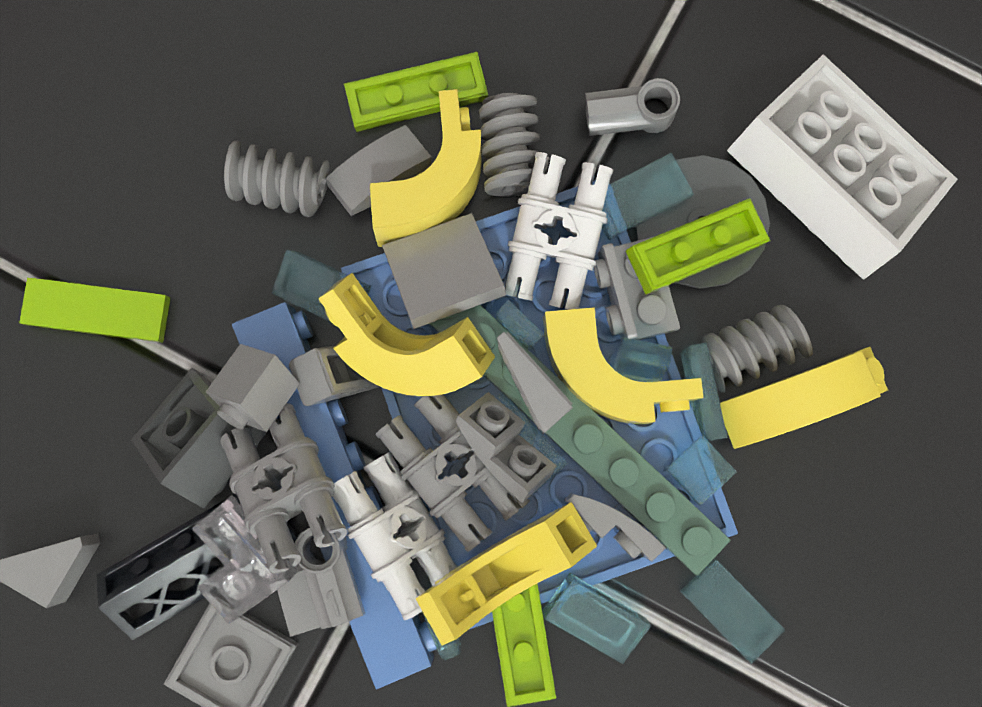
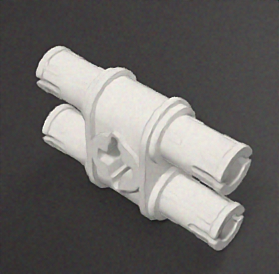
[505,152,613,310]
[333,452,457,621]

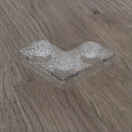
[192,495,298,624]

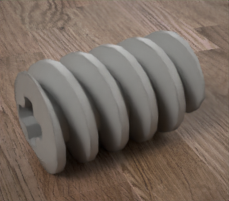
[479,93,540,197]
[224,140,330,217]
[702,305,813,393]

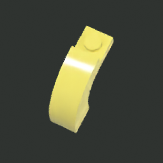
[370,89,482,247]
[318,273,495,396]
[543,307,703,424]
[717,347,888,449]
[415,502,597,646]

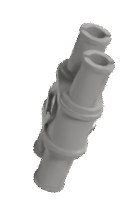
[375,394,530,552]
[220,403,348,573]

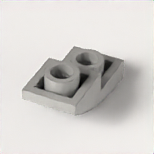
[326,125,432,216]
[456,392,557,503]
[564,493,666,562]

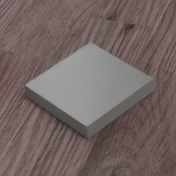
[382,213,506,329]
[164,596,299,707]

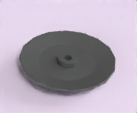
[634,155,770,289]

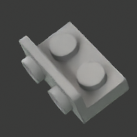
[594,236,680,345]

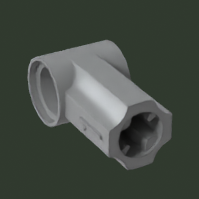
[585,78,680,136]
[295,528,365,629]

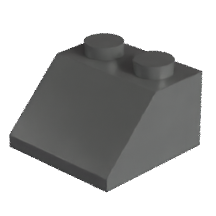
[131,368,266,509]

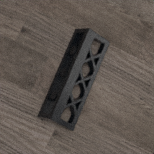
[96,493,298,640]

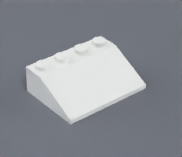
[727,54,958,280]

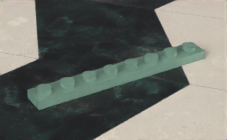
[429,305,731,576]

